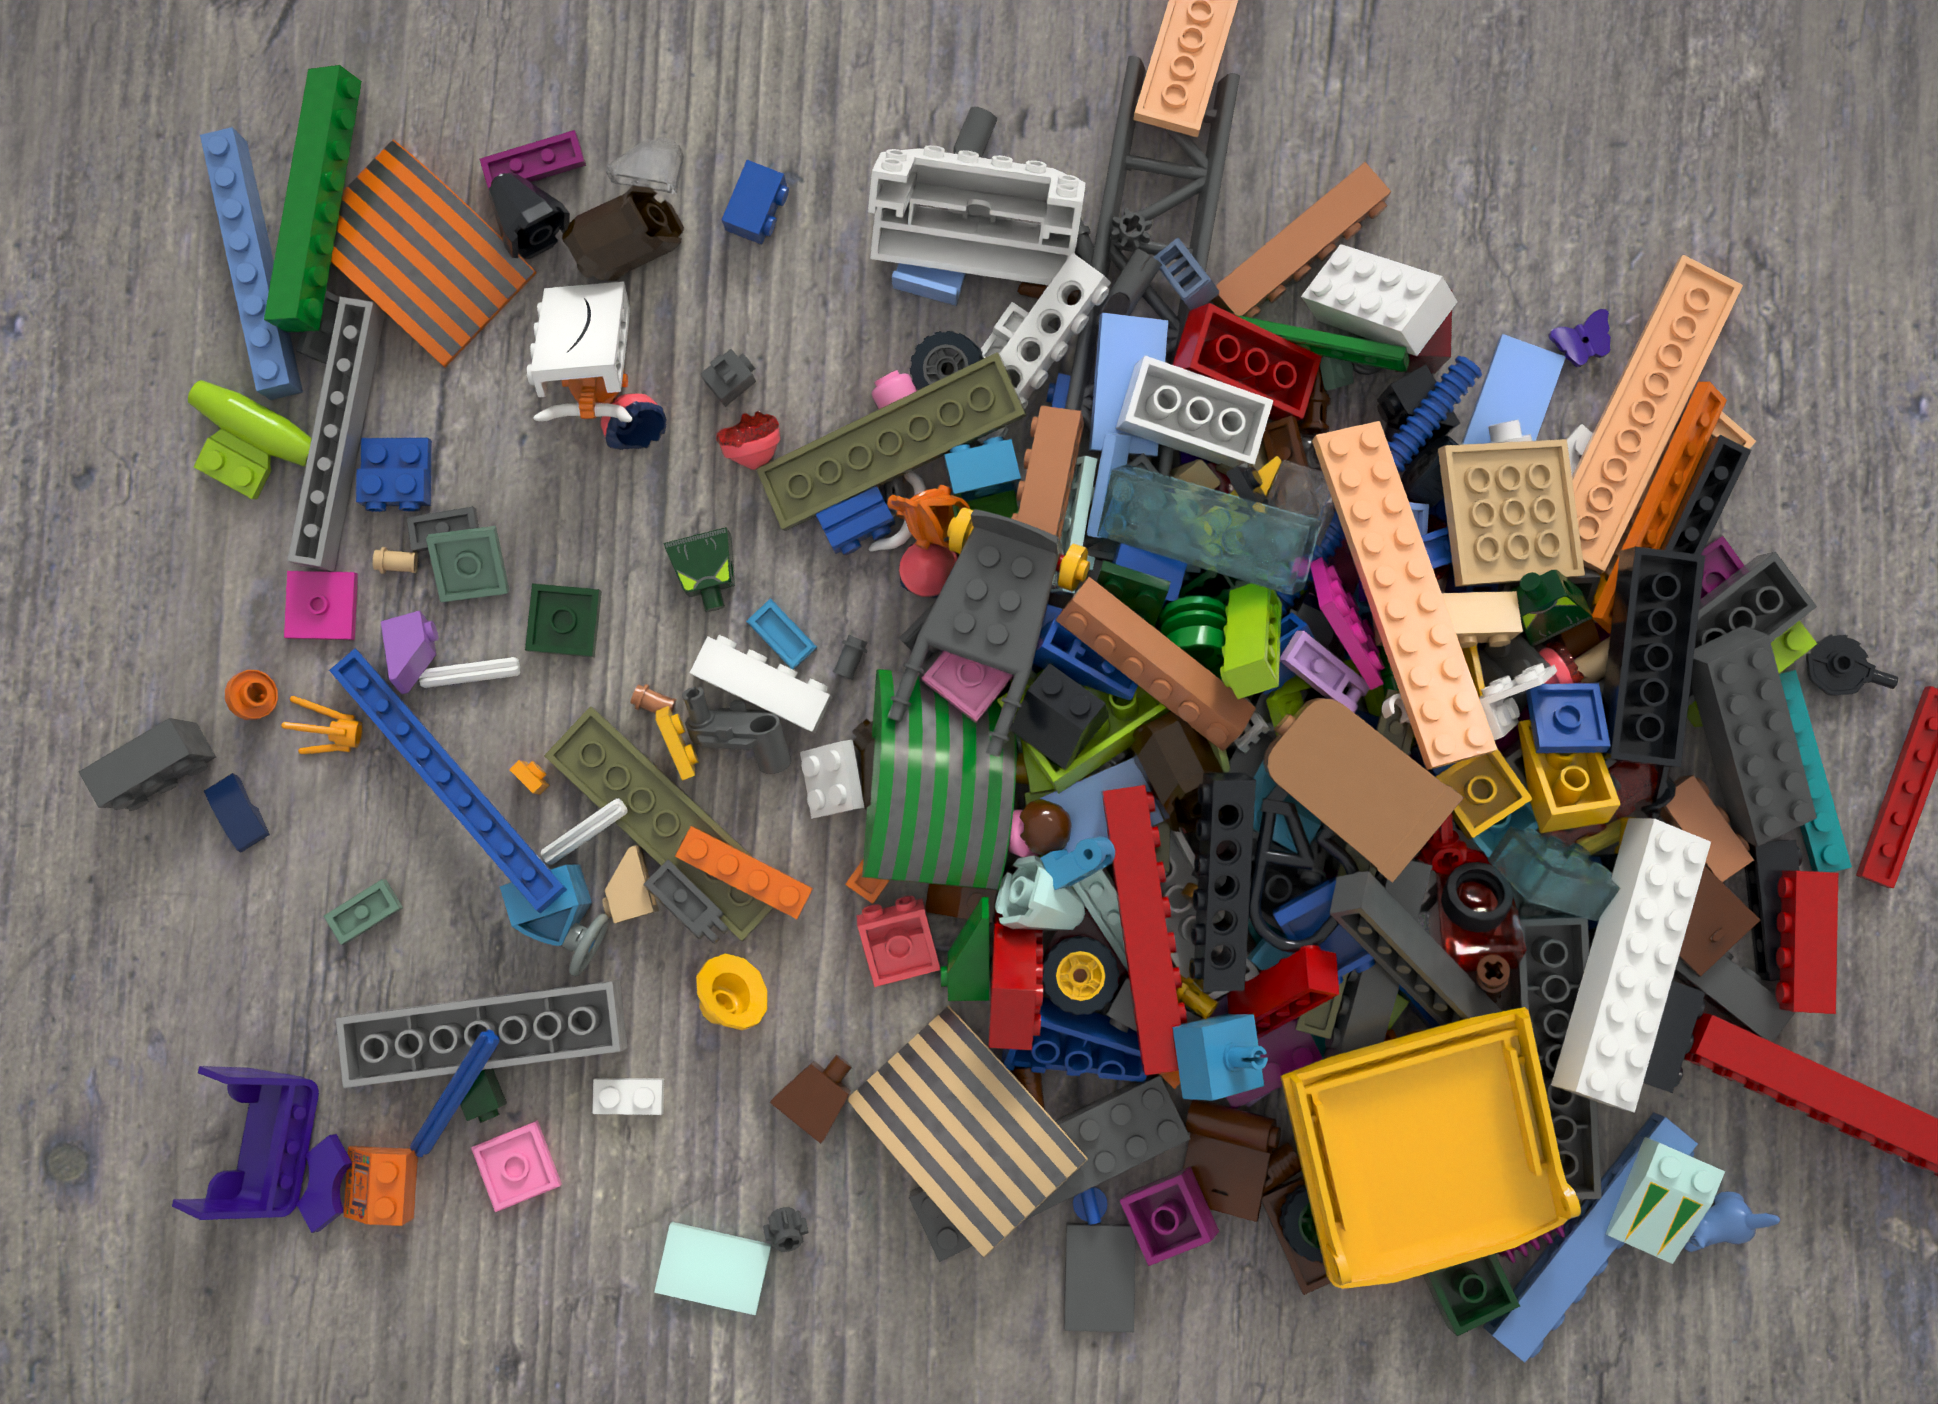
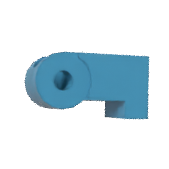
[1041,836,1115,890]

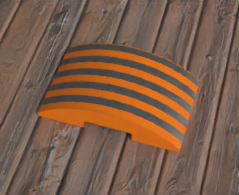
[331,139,537,368]

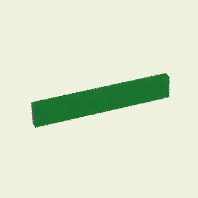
[1236,315,1409,372]

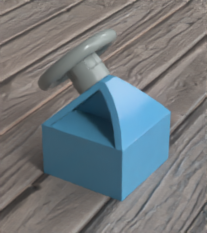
[499,864,609,977]

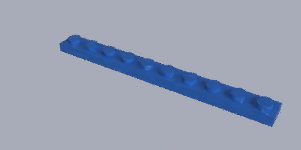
[329,648,567,914]

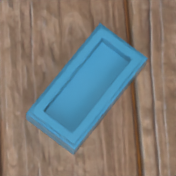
[746,598,817,670]

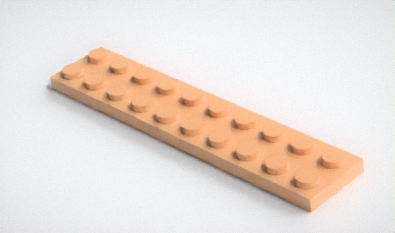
[1572,255,1743,574]
[1312,421,1497,770]

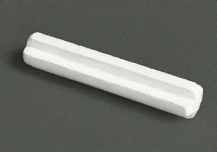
[419,657,520,688]
[541,798,628,865]

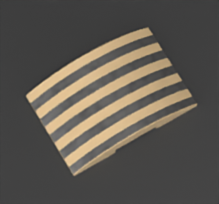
[847,1005,1088,1258]

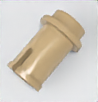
[373,547,418,574]

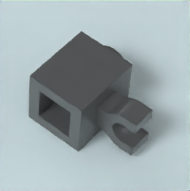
[700,349,756,407]

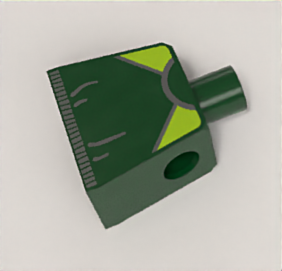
[664,527,735,612]
[1511,570,1593,647]

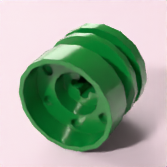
[1158,596,1227,680]

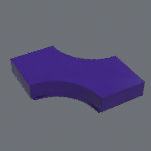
[296,1134,352,1233]

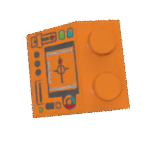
[343,1146,418,1226]

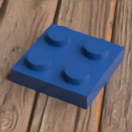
[1525,683,1611,753]

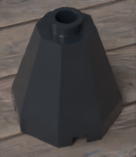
[489,173,570,259]

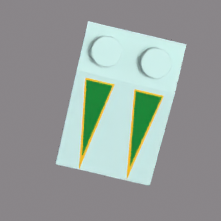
[1605,1137,1725,1264]

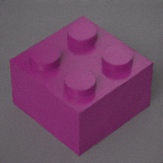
[1119,1167,1220,1266]

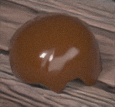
[1020,799,1072,856]

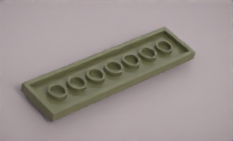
[756,352,1027,531]
[544,706,774,941]

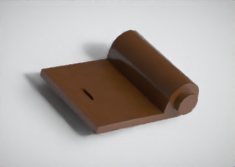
[1679,866,1760,977]
[1183,1100,1281,1222]

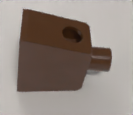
[770,1054,852,1144]

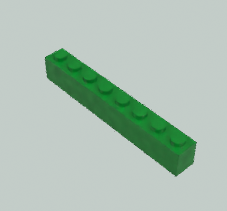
[264,65,362,333]

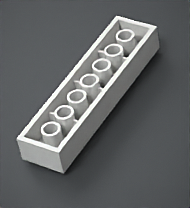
[1551,818,1711,1113]

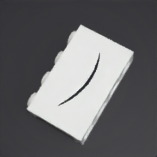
[527,281,630,397]

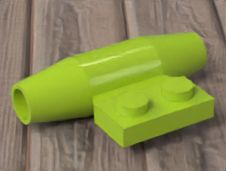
[188,380,312,499]

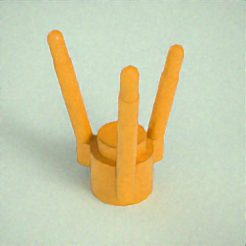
[281,696,362,754]

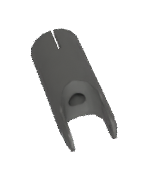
[953,107,997,158]
[1098,248,1162,316]

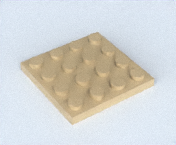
[1438,439,1585,587]

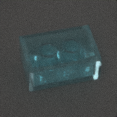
[1487,826,1620,921]

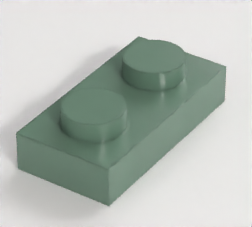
[324,879,403,945]

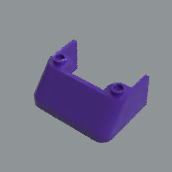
[172,1066,319,1220]

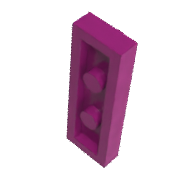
[479,130,586,190]

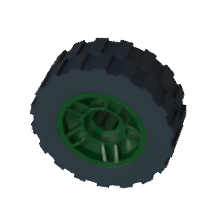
[1280,1185,1324,1263]

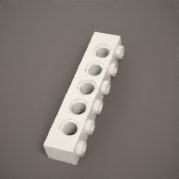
[978,252,1111,445]

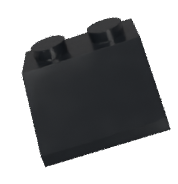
[1377,365,1461,436]
[1010,663,1109,771]

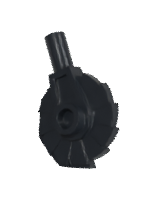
[1806,634,1898,696]

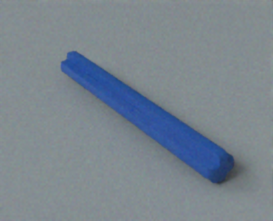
[410,1029,500,1157]

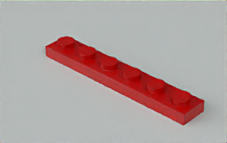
[1856,686,1938,888]

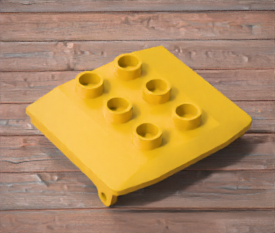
[1280,1007,1581,1289]

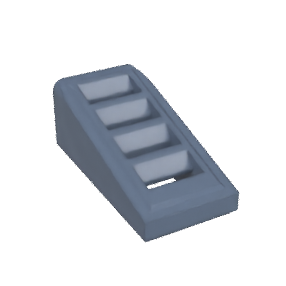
[1153,238,1219,310]

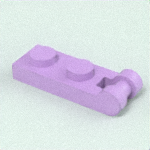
[1280,631,1370,713]

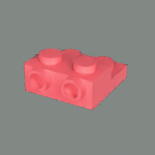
[856,896,941,987]

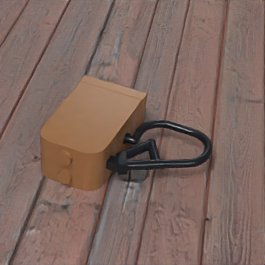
[1249,698,1464,953]

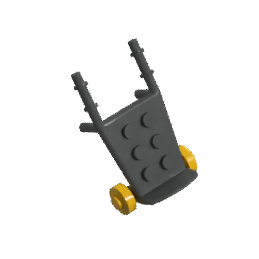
[888,507,1090,757]

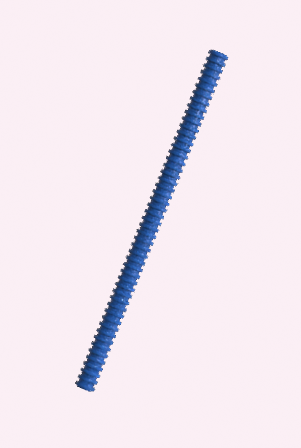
[1273,356,1482,616]

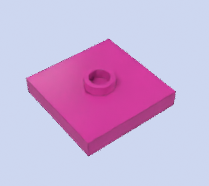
[284,571,358,640]

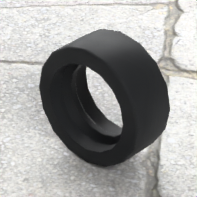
[1441,862,1514,933]

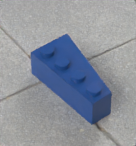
[1002,997,1147,1082]

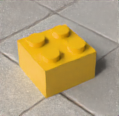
[1436,749,1533,839]

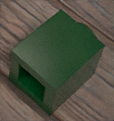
[460,1068,507,1123]

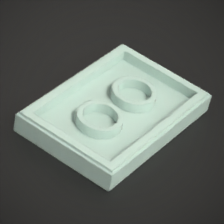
[654,1222,771,1315]

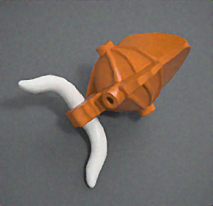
[533,370,632,422]
[869,471,970,552]

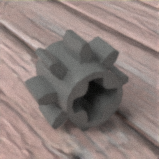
[1110,208,1152,251]
[763,1207,809,1252]

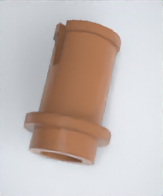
[630,684,676,714]

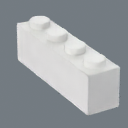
[690,635,833,734]

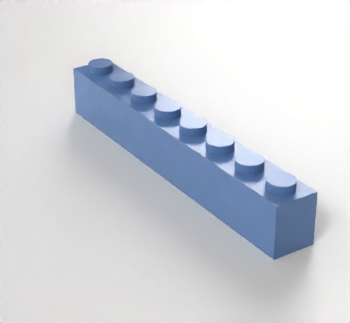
[200,127,303,400]
[1483,1112,1698,1363]

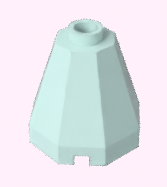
[995,855,1085,931]

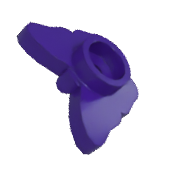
[1548,309,1611,367]

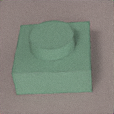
[1319,356,1354,391]

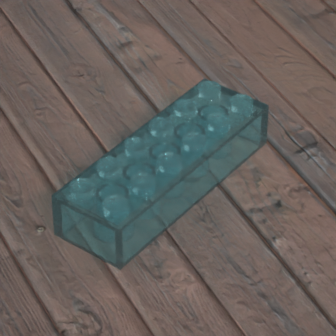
[1097,465,1322,595]

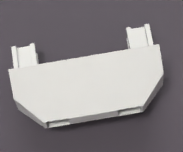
[868,145,1086,286]

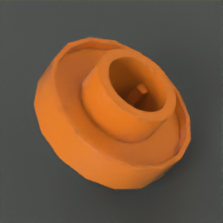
[225,670,278,720]

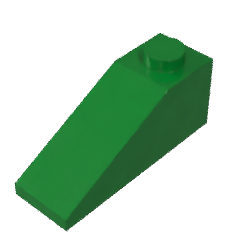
[941,897,989,1001]

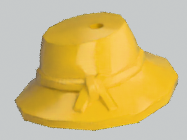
[696,953,767,1031]

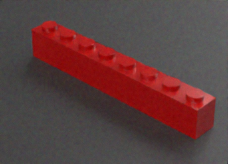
[1101,785,1187,1075]

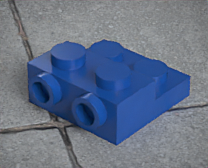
[356,438,432,512]

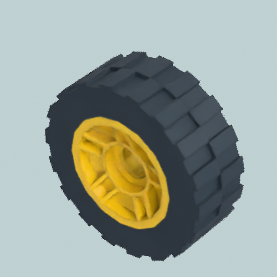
[1042,936,1119,1015]

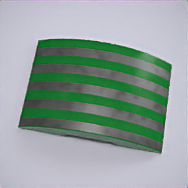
[862,669,1016,890]

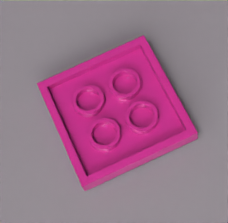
[1310,557,1385,690]

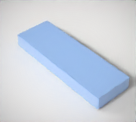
[1087,433,1132,538]

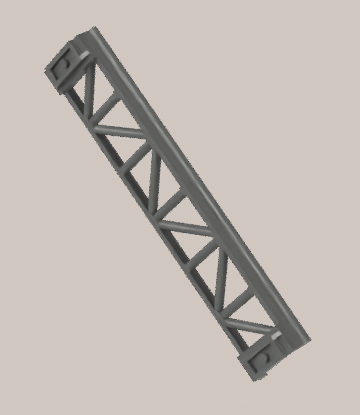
[1065,56,1240,591]

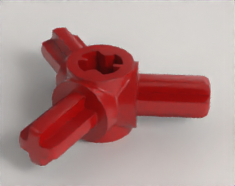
[1415,813,1491,874]

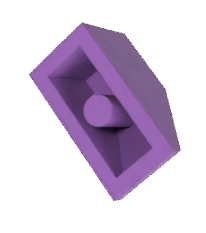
[380,610,438,694]

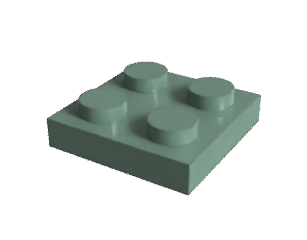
[426,526,509,602]

